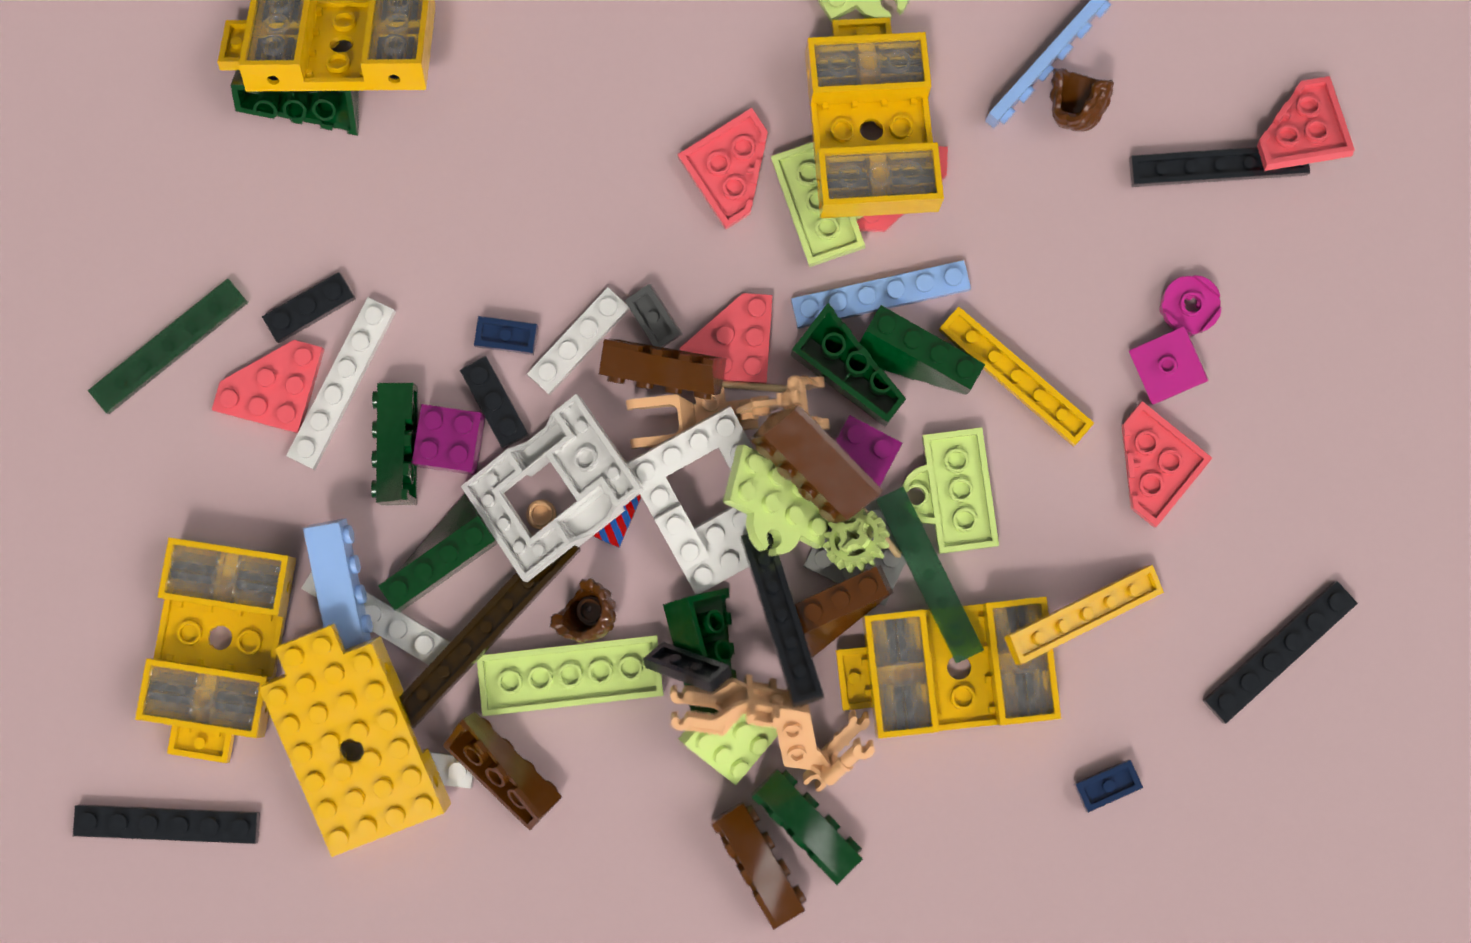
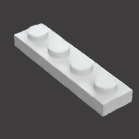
[527,287,630,395]

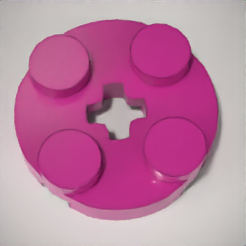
[1159,275,1222,336]

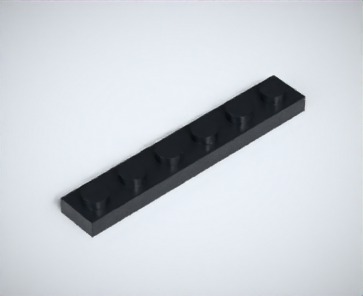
[1129,147,1310,187]
[741,532,824,708]
[1203,581,1358,724]
[73,805,260,844]

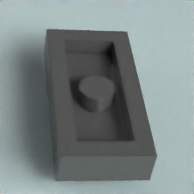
[624,284,683,347]

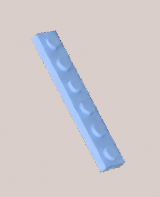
[985,0,1112,128]
[791,260,971,329]

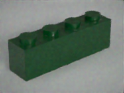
[230,70,359,136]
[791,303,906,427]
[859,305,985,395]
[371,383,418,505]
[378,494,498,612]
[663,587,737,714]
[751,769,863,885]

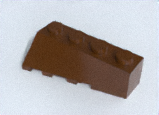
[599,338,726,399]
[795,565,893,658]
[443,712,562,831]
[711,801,807,930]

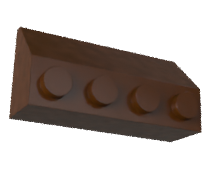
[750,405,883,523]

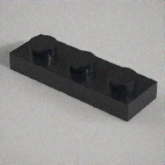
[262,272,356,344]
[460,356,529,449]
[643,642,732,693]

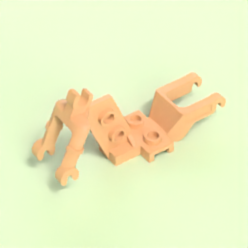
[626,375,830,449]
[670,674,875,792]

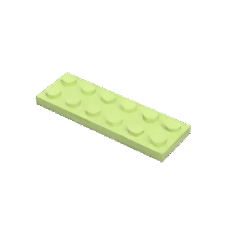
[477,635,664,716]

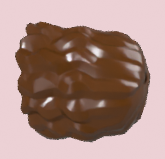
[1049,68,1114,132]
[550,578,616,643]

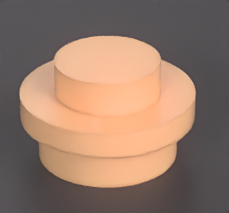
[526,499,557,530]

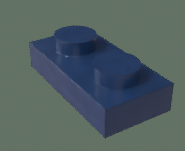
[474,316,538,355]
[1074,759,1143,812]

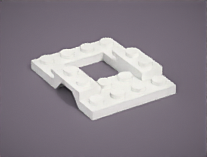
[461,394,645,582]
[626,405,754,595]

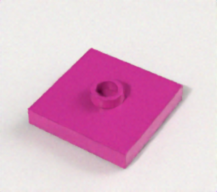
[1129,326,1209,405]

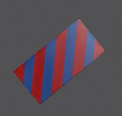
[592,494,642,548]

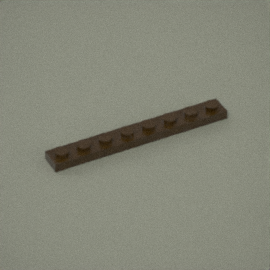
[399,546,581,729]

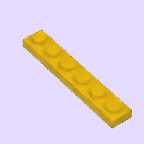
[938,306,1094,447]
[1004,565,1164,665]

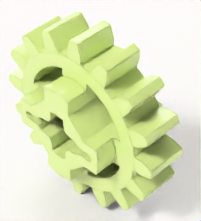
[823,508,890,573]

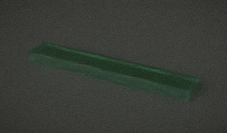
[88,279,249,414]
[875,487,984,664]

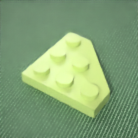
[678,712,778,785]

